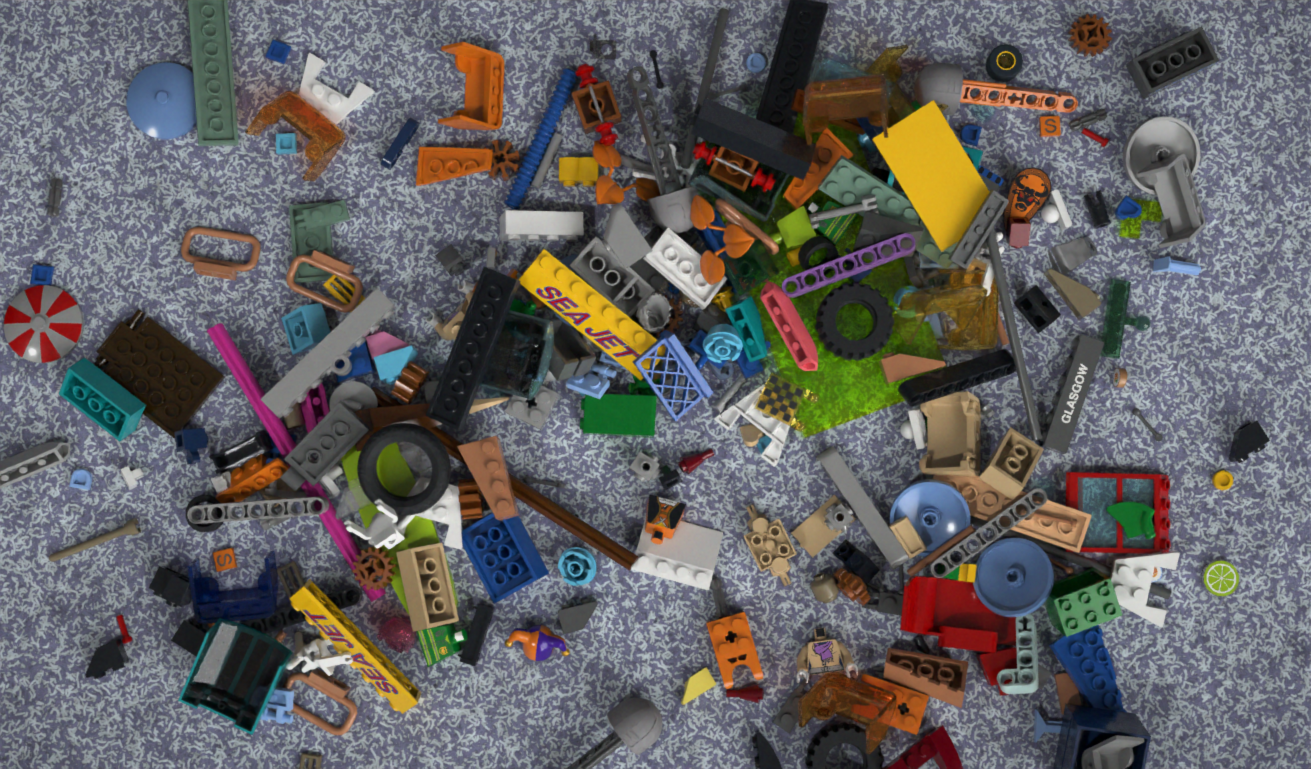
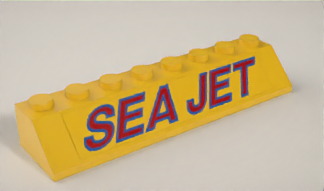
[518,249,666,381]
[289,579,421,714]

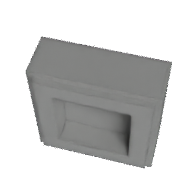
[486,247,497,270]

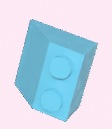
[281,303,331,355]
[374,345,418,386]

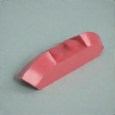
[760,281,818,371]

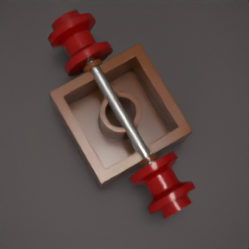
[572,64,622,146]
[693,141,775,192]

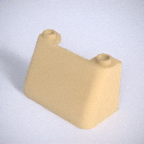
[919,391,981,476]

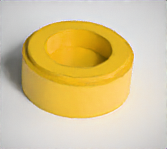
[1212,470,1233,490]

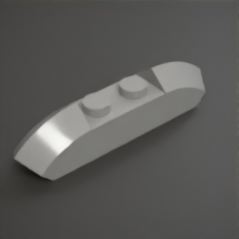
[0,442,70,489]

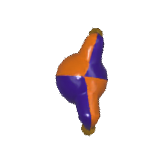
[504,625,570,661]

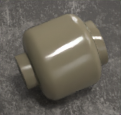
[810,572,839,603]

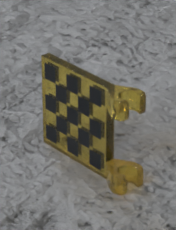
[755,372,820,432]

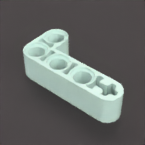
[997,614,1039,694]

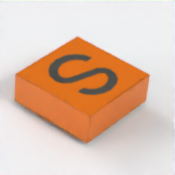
[1039,116,1061,137]
[213,548,238,572]

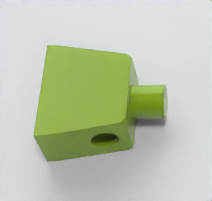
[768,206,817,251]

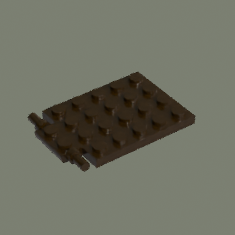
[94,309,225,438]

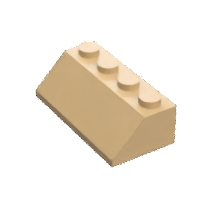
[396,543,459,632]

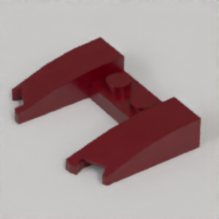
[882,725,963,769]

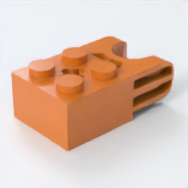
[706,611,763,689]
[851,674,930,735]

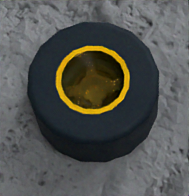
[985,44,1023,82]

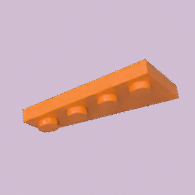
[783,127,854,210]
[416,147,493,186]

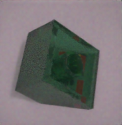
[723,239,780,296]

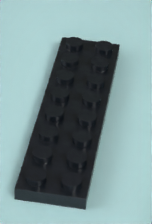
[756,0,828,134]
[426,267,521,431]

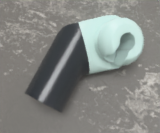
[913,634,930,655]

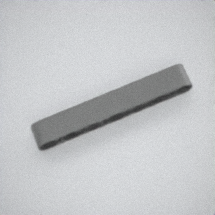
[816,446,909,570]
[930,489,1047,578]
[187,496,329,524]

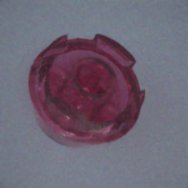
[376,616,417,654]

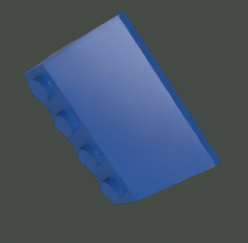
[462,513,549,604]

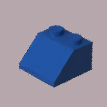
[335,338,376,383]

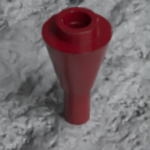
[678,448,714,475]
[726,684,764,704]

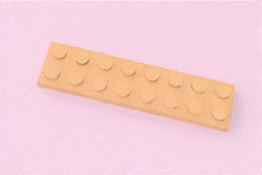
[932,475,1092,553]

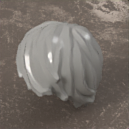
[636,293,672,333]

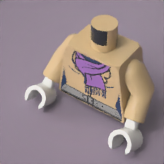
[425,280,474,341]
[796,628,858,683]

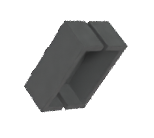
[526,317,596,381]

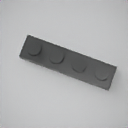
[948,190,1009,270]

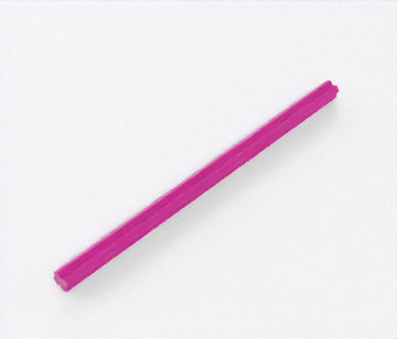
[207,323,386,602]

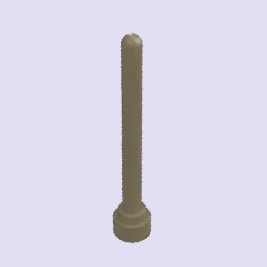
[49,518,141,562]

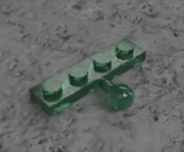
[1100,279,1151,359]

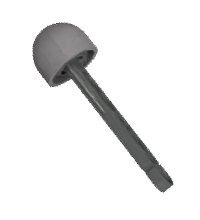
[627,66,699,233]
[566,698,663,769]

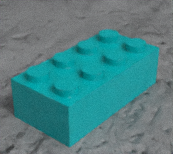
[59,357,146,442]

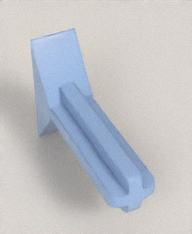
[1153,256,1201,275]
[1034,709,1062,743]

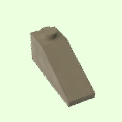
[1043,268,1101,320]

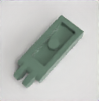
[295,200,350,231]

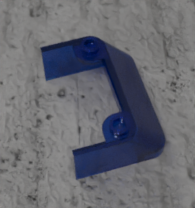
[187,551,278,624]

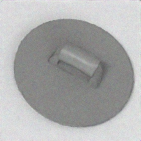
[329,381,378,412]

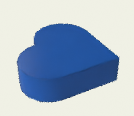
[1115,195,1142,220]

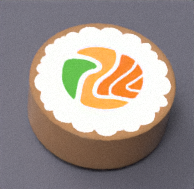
[1113,368,1127,388]

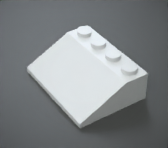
[632,517,723,590]

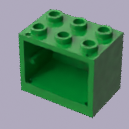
[1044,567,1123,637]

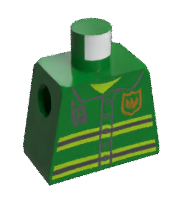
[806,201,857,246]
[416,623,467,667]

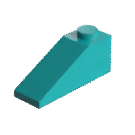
[725,296,768,362]

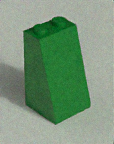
[580,394,657,438]

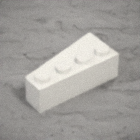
[500,210,584,242]

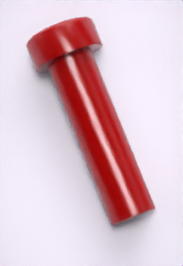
[1081,127,1109,147]
[116,615,132,644]

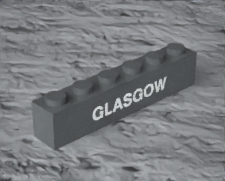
[1039,334,1104,454]

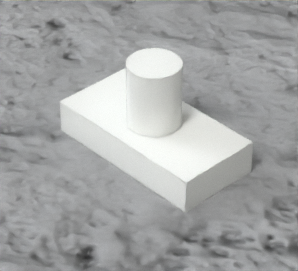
[319,463,343,499]

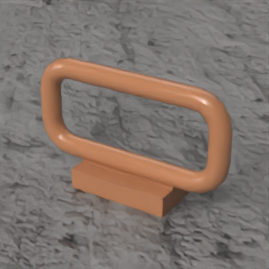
[715,198,779,255]
[181,227,261,281]
[286,250,363,313]
[282,668,357,735]

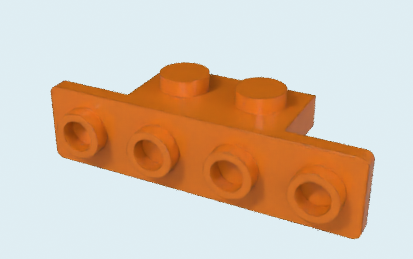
[216,454,290,503]

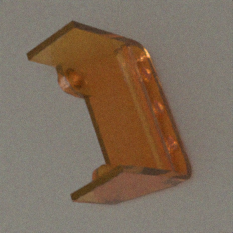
[803,75,889,145]
[245,91,346,181]
[798,672,896,755]

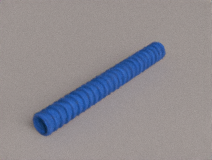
[504,68,578,210]

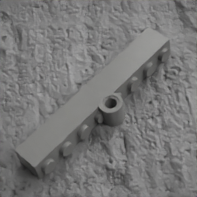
[260,288,396,418]

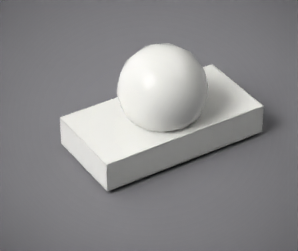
[1041,189,1072,231]
[900,407,927,450]

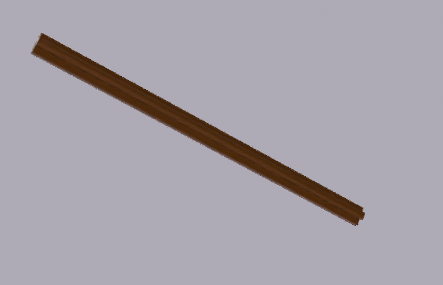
[372,387,639,571]

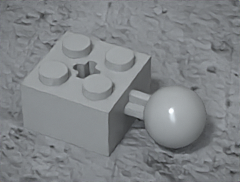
[505,359,559,430]

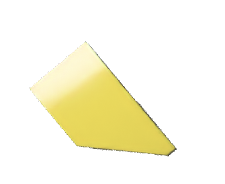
[681,667,716,705]

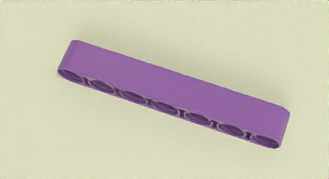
[782,233,915,298]

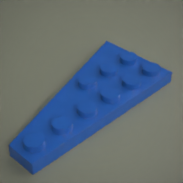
[1049,625,1127,712]

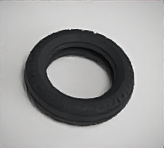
[357,423,451,516]

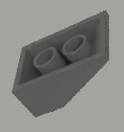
[852,211,924,260]

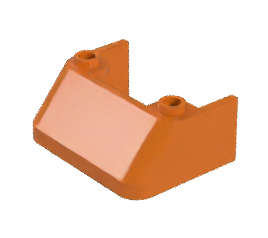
[438,42,505,130]

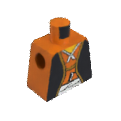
[645,495,686,544]

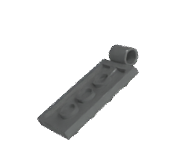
[280,401,370,491]

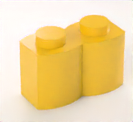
[559,157,599,187]

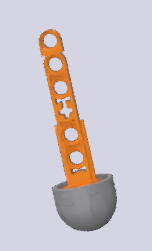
[914,63,1078,116]

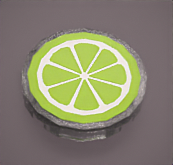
[1200,559,1241,598]

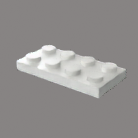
[643,228,727,309]

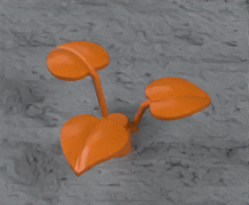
[592,140,661,205]
[690,195,755,285]

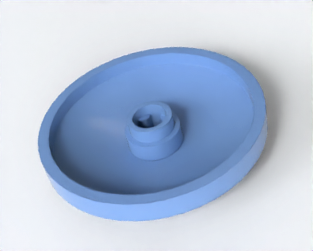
[126,62,197,139]
[890,479,971,557]
[973,538,1054,617]

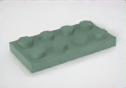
[289,202,335,284]

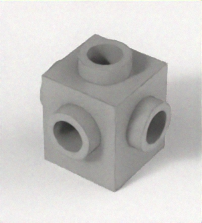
[629,451,661,482]
[824,503,853,532]

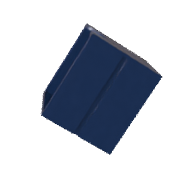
[1053,703,1151,769]

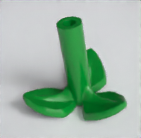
[628,375,660,396]

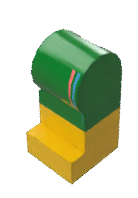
[937,563,977,583]

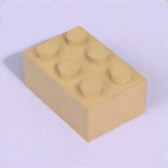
[979,427,1044,500]

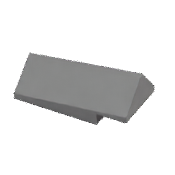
[569,236,655,318]

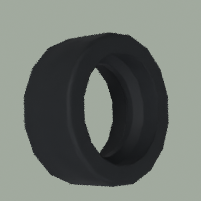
[798,236,838,275]
[185,495,223,532]

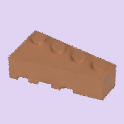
[457,436,519,521]
[883,648,968,708]

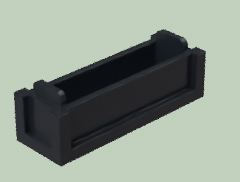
[209,431,273,474]
[458,603,495,666]

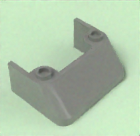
[1137,153,1205,248]
[602,203,653,269]
[1081,735,1144,769]

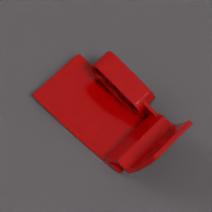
[900,576,1016,653]

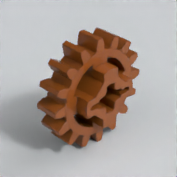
[1068,14,1112,57]
[352,546,396,591]
[833,568,871,606]

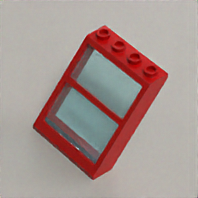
[1066,472,1171,554]

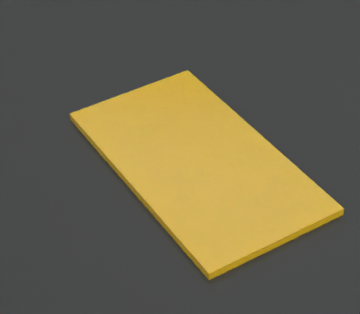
[872,100,989,252]

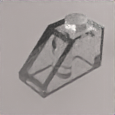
[335,478,372,520]

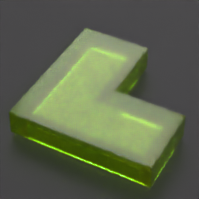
[1119,199,1162,239]

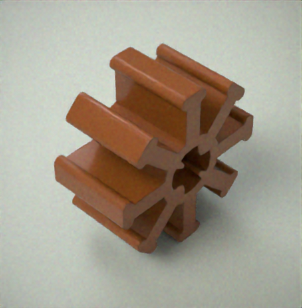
[483,140,521,181]
[391,361,429,405]
[458,478,484,520]

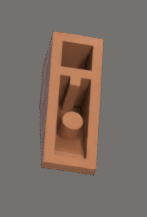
[879,352,946,384]

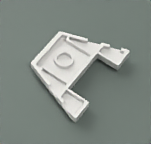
[295,53,375,131]
[714,384,796,467]
[396,476,463,550]
[1110,551,1180,627]

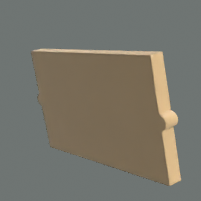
[791,495,856,558]

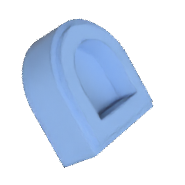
[69,469,92,490]

